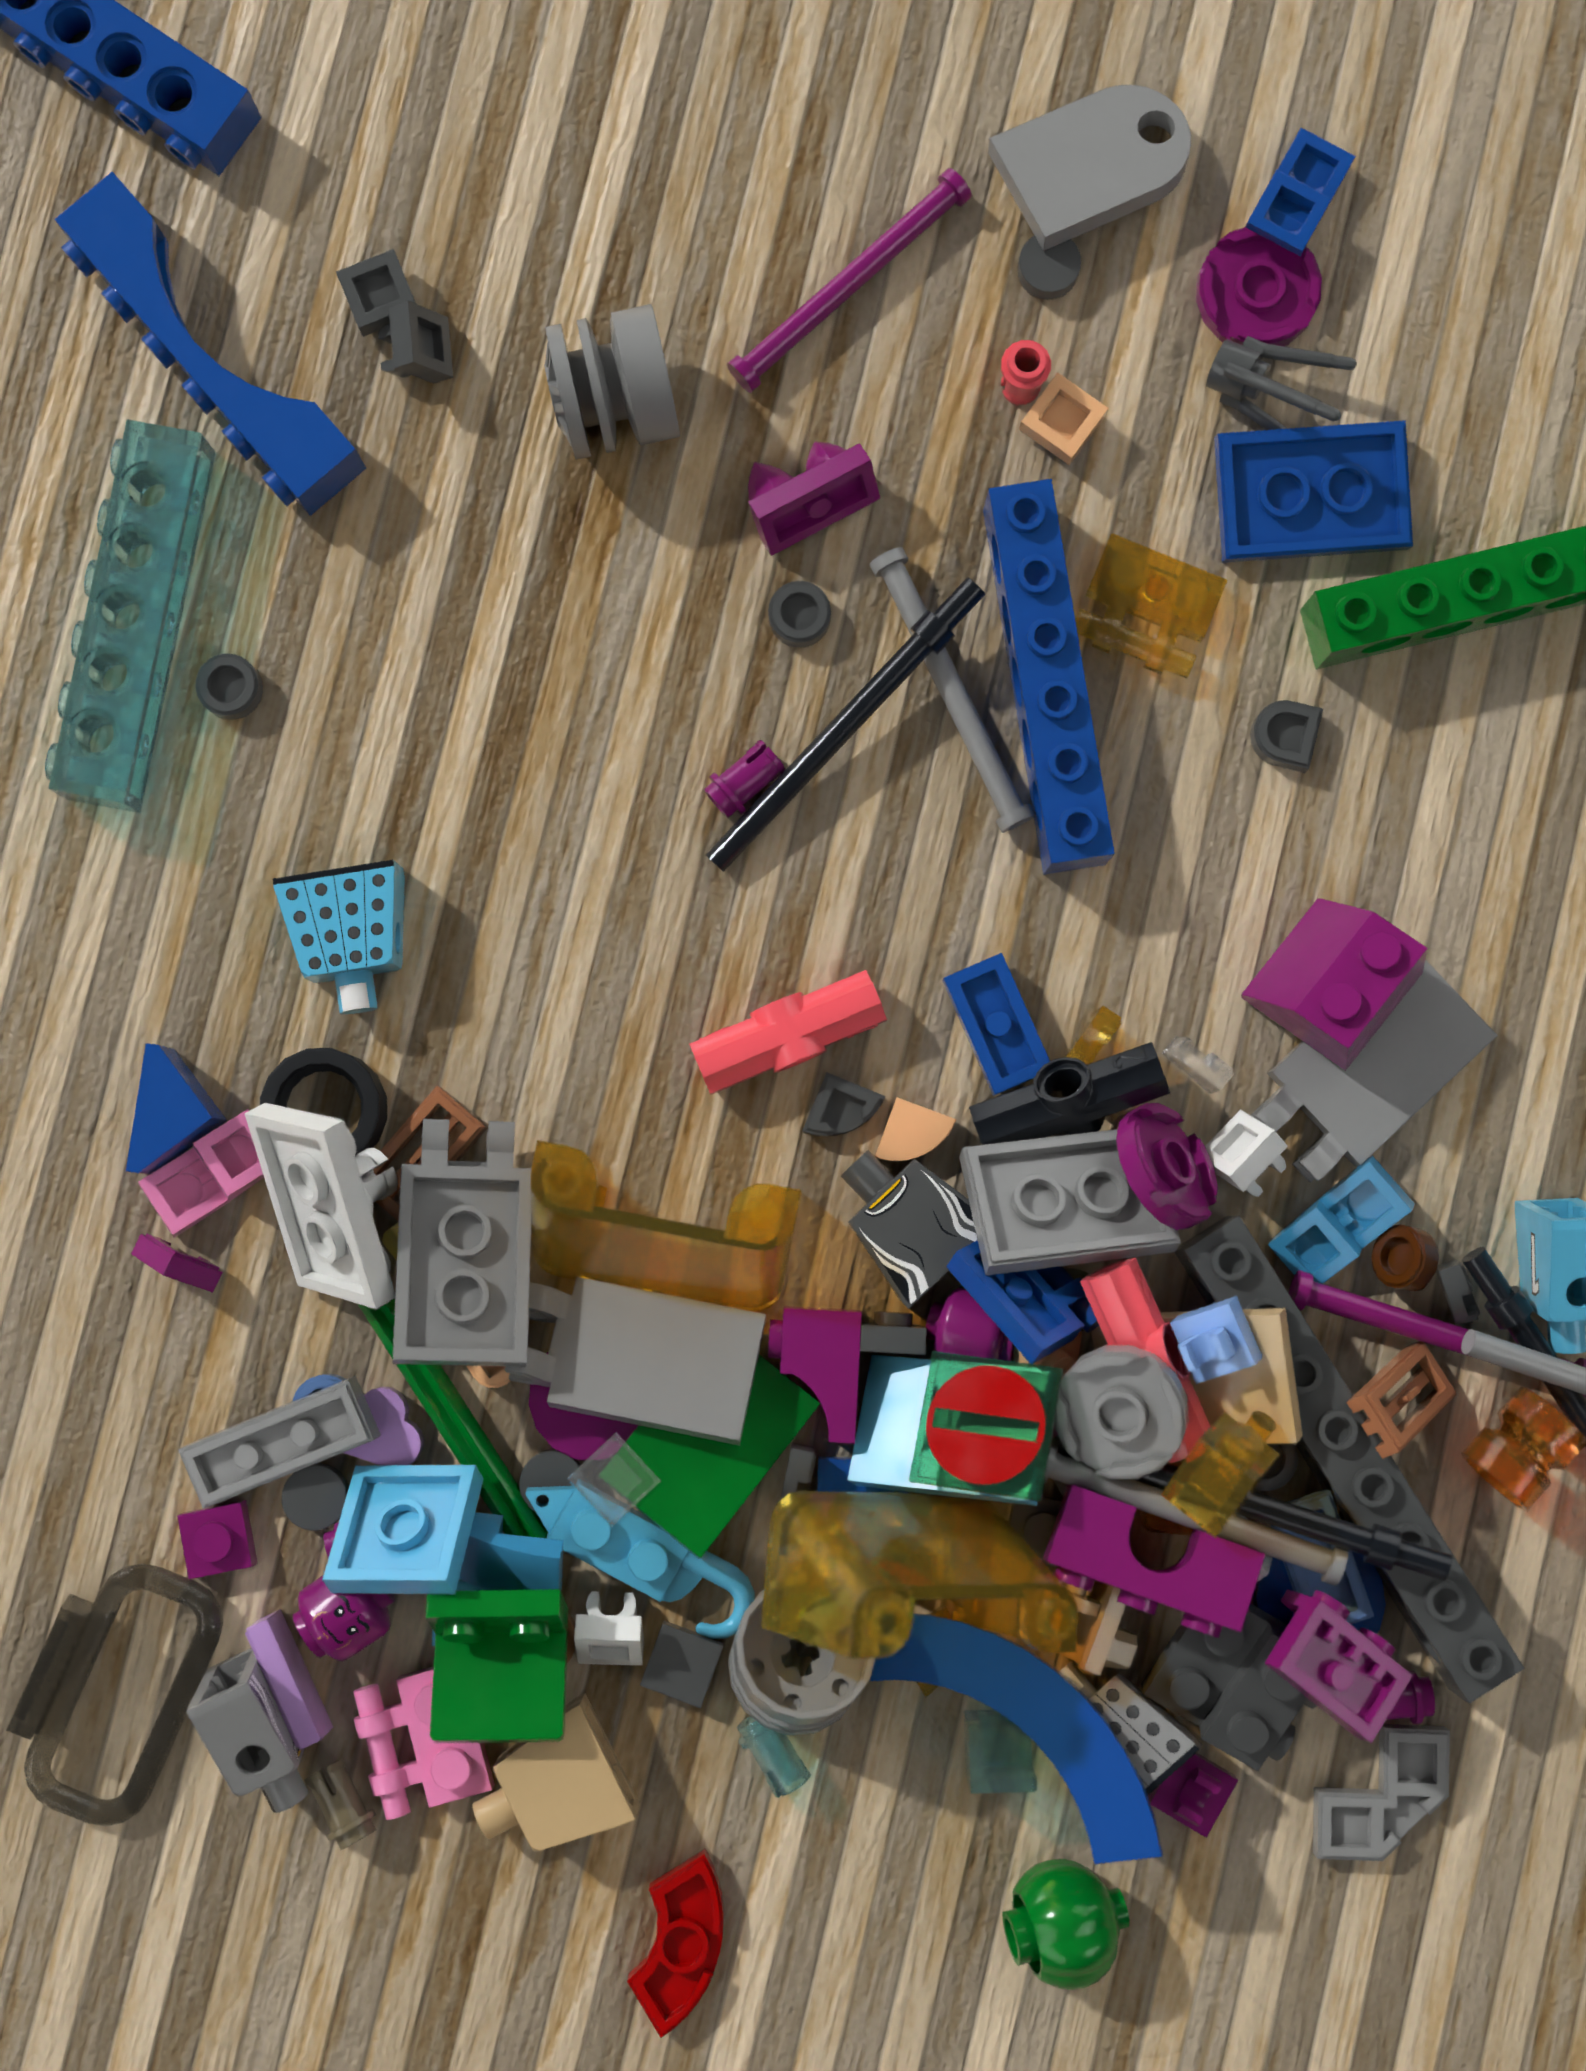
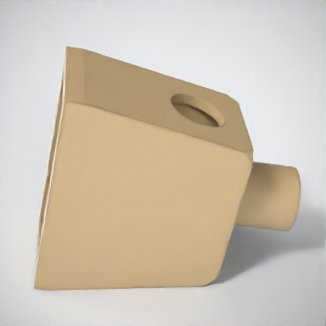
[472,1693,640,1851]

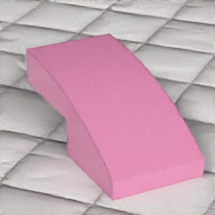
[138,1109,264,1238]

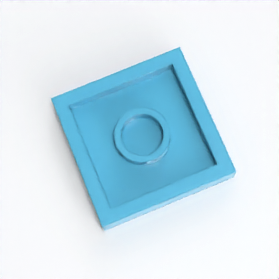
[322,1465,483,1594]

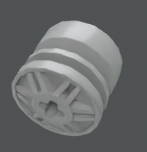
[544,304,680,460]
[728,1576,877,1736]

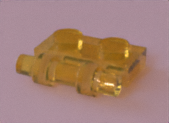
[1075,533,1228,679]

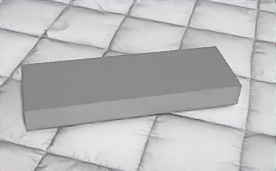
[178,1376,381,1509]

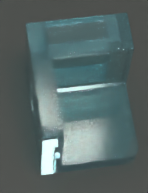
[964,1710,1037,1794]

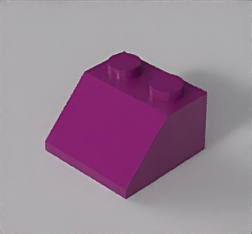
[1241,898,1428,1071]

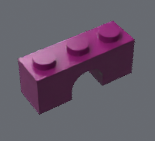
[1043,1484,1266,1638]

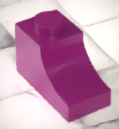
[768,1306,862,1444]

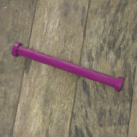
[727,168,972,393]
[1288,1270,1586,1398]

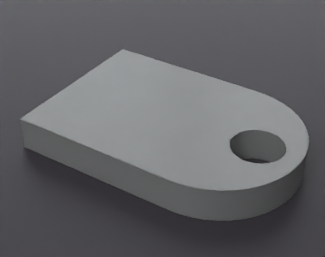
[988,85,1191,251]

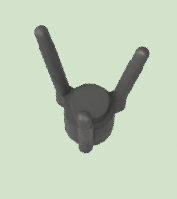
[1206,336,1357,430]

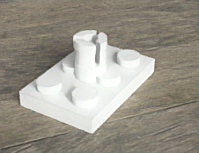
[244,1103,398,1309]

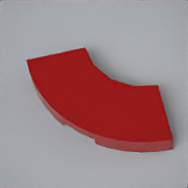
[627,1849,724,2038]

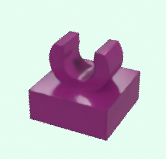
[1148,1752,1239,1838]

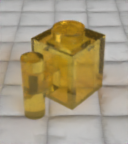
[1161,1411,1280,1538]

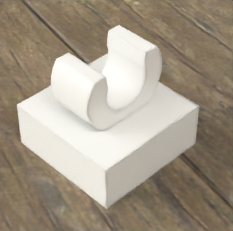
[1205,1110,1288,1197]
[574,1591,644,1666]

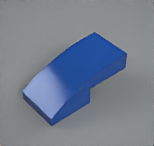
[1245,127,1356,256]

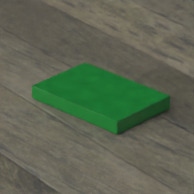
[598,1354,820,1559]

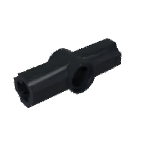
[969,1042,1171,1145]

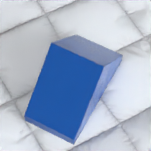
[126,1043,227,1174]

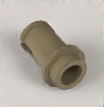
[304,1758,376,1850]

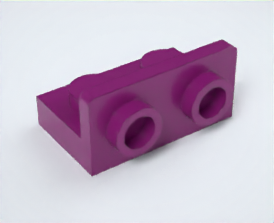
[1264,1590,1413,1744]

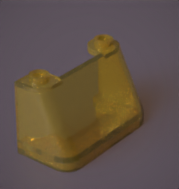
[531,1140,802,1312]
[761,1491,1078,1658]

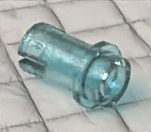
[737,1716,811,1798]

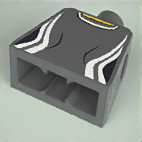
[841,1150,977,1309]

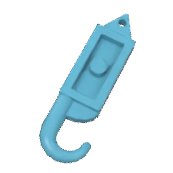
[526,1479,755,1639]

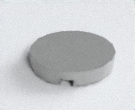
[1053,1345,1189,1479]

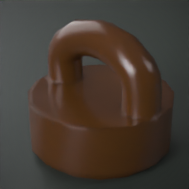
[1371,1224,1439,1291]

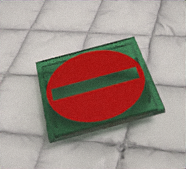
[909,1351,1063,1502]

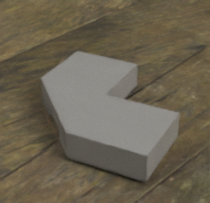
[1313,1724,1450,1861]

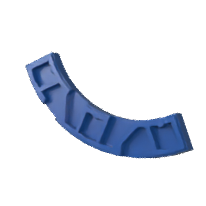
[867,1612,1163,1864]

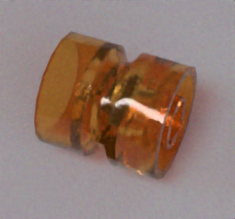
[1461,1386,1586,1512]

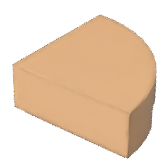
[875,1097,956,1161]

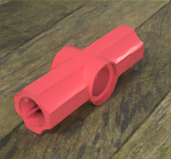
[689,970,887,1095]
[1080,1258,1216,1463]

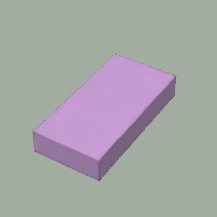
[245,1609,333,1750]

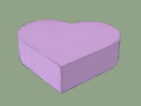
[343,1386,424,1465]

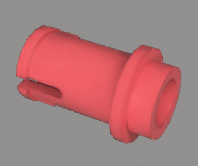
[1001,340,1051,405]

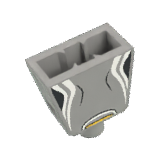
[186,1648,309,1813]

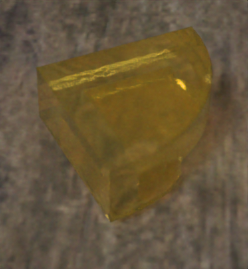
[1065,1005,1122,1065]

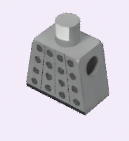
[1059,1661,1202,1796]

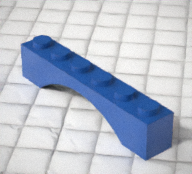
[54,172,367,516]

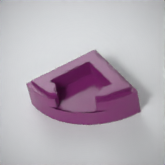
[131,1233,223,1293]

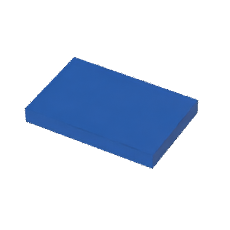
[1214,420,1413,563]

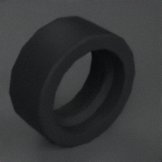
[260,1048,387,1156]

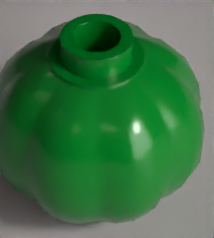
[1002,1859,1130,1990]

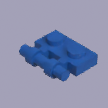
[946,1240,1099,1365]

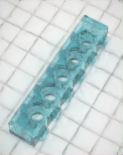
[45,419,216,813]

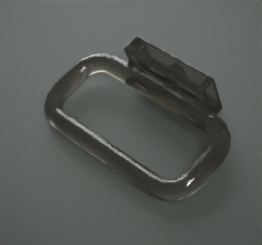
[6,1563,223,1826]

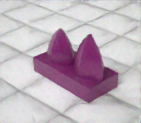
[748,442,881,556]

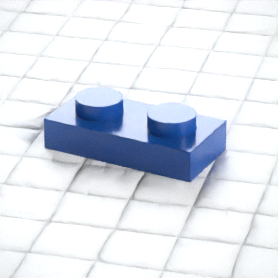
[942,953,1050,1096]

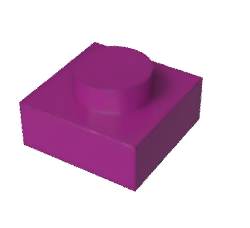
[177,1500,258,1579]

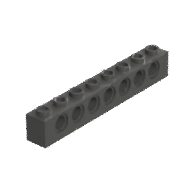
[1174,1216,1525,1704]

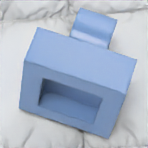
[1170,1296,1263,1384]

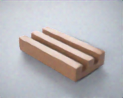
[373,1085,488,1222]
[1347,1341,1457,1459]

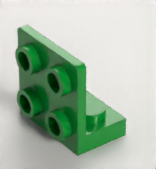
[425,1589,569,1743]

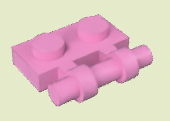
[353,1666,495,1820]

